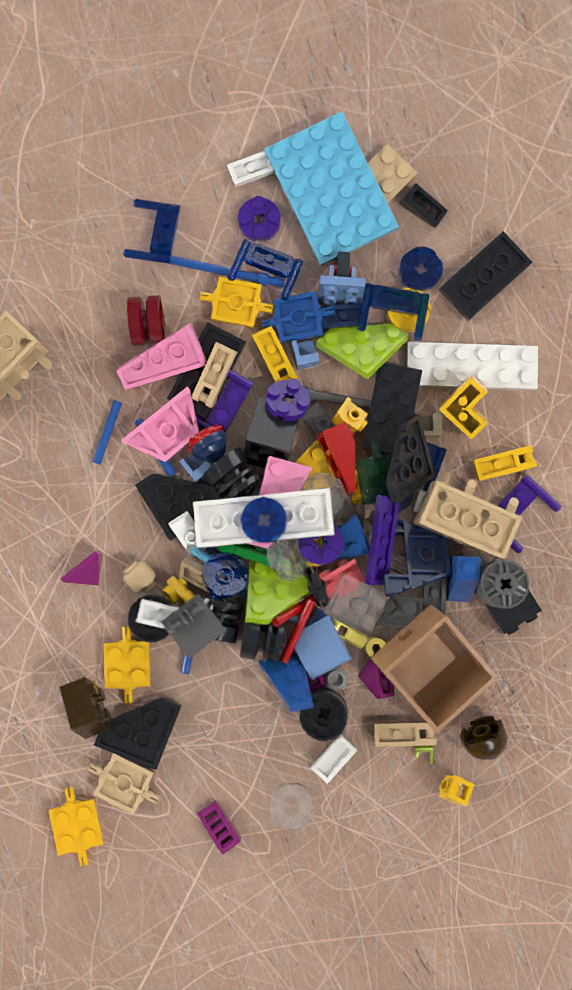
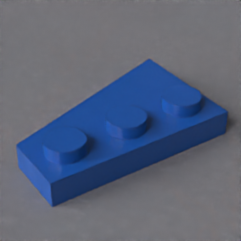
[258,653,313,712]

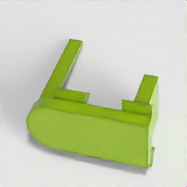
[413,745,434,764]

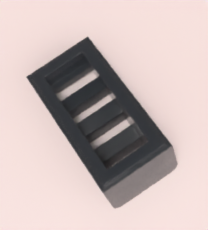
[399,183,448,228]

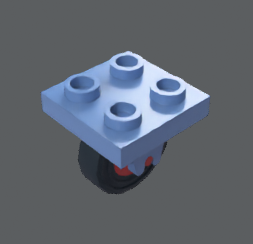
[318,252,365,305]

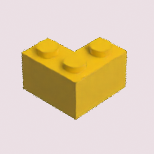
[439,374,487,440]

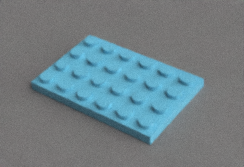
[264,111,399,267]

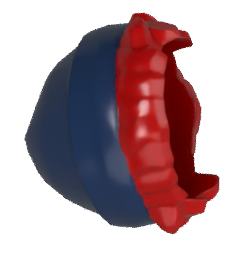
[188,424,227,463]

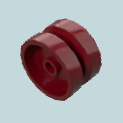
[127,295,165,346]

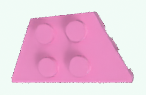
[121,387,199,462]

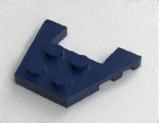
[383,519,451,597]

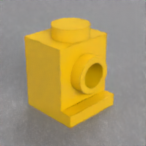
[330,397,368,434]
[438,775,474,807]

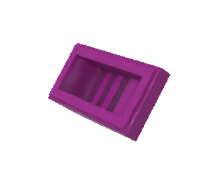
[197,800,241,855]

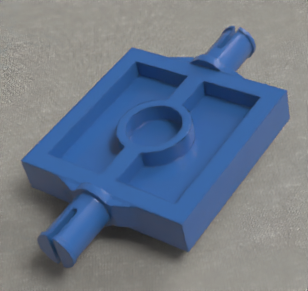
[262,291,336,344]

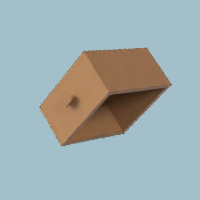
[370,604,498,733]

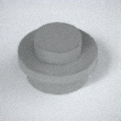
[325,668,347,690]

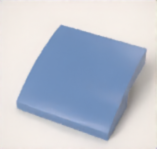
[295,616,352,680]

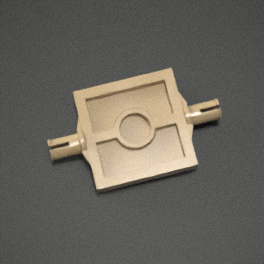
[88,753,160,815]

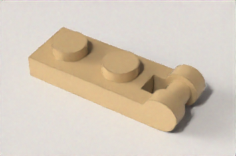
[192,342,237,408]
[373,721,437,747]

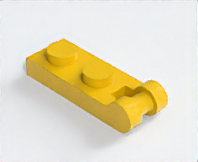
[252,326,298,383]
[472,445,537,482]

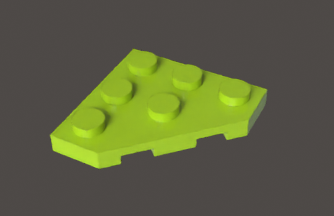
[316,324,408,380]
[245,559,314,625]

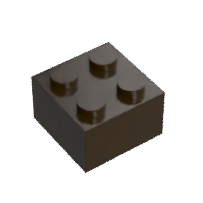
[59,677,111,739]

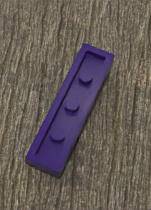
[365,495,399,585]

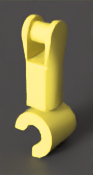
[332,618,386,657]

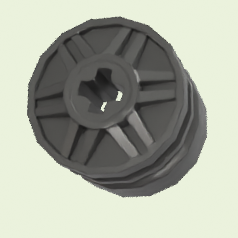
[475,560,530,609]

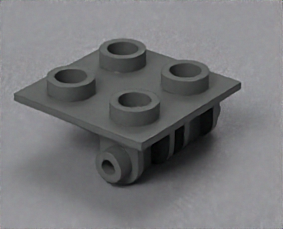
[161,594,226,659]

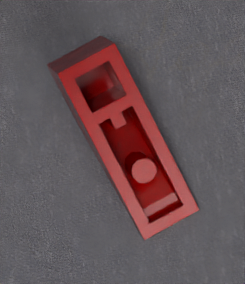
[316,422,355,497]

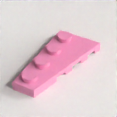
[117,323,207,390]
[247,456,312,549]

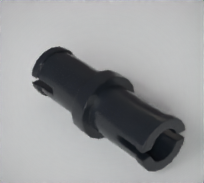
[303,566,330,607]

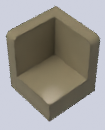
[420,413,442,438]

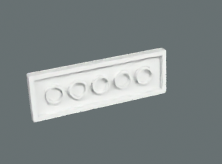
[406,342,538,391]
[193,488,334,548]

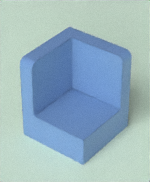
[291,340,319,370]
[179,454,211,483]

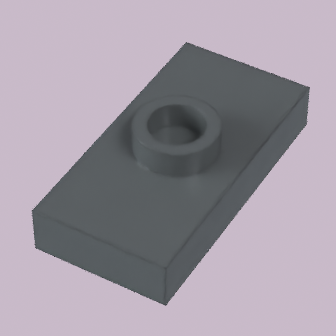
[302,402,336,436]

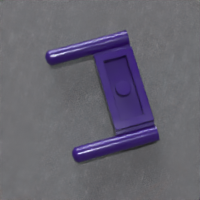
[196,369,254,433]
[497,475,561,553]

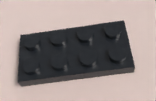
[439,231,533,321]
[167,322,246,419]
[362,363,422,454]

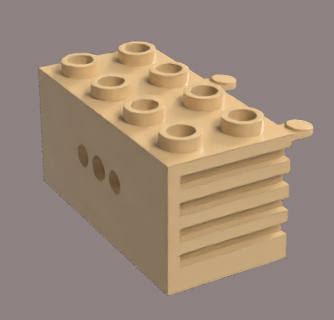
[0,311,52,401]
[413,472,522,560]

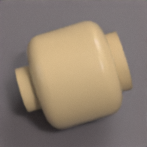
[123,560,156,593]

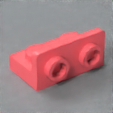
[319,558,365,604]

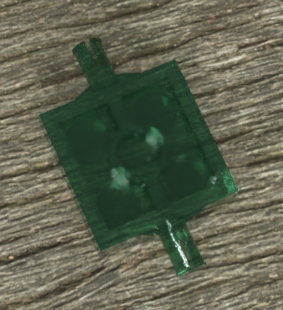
[356,441,392,505]

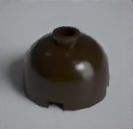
[460,716,508,760]

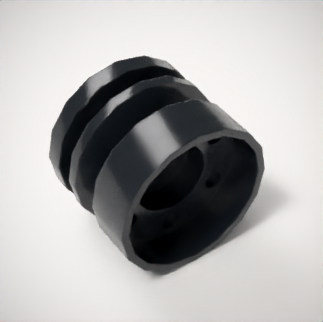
[203,447,262,499]
[128,594,173,642]
[201,595,244,643]
[240,622,287,664]
[299,688,348,741]

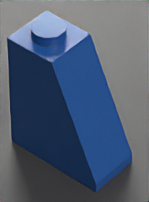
[446,556,481,602]

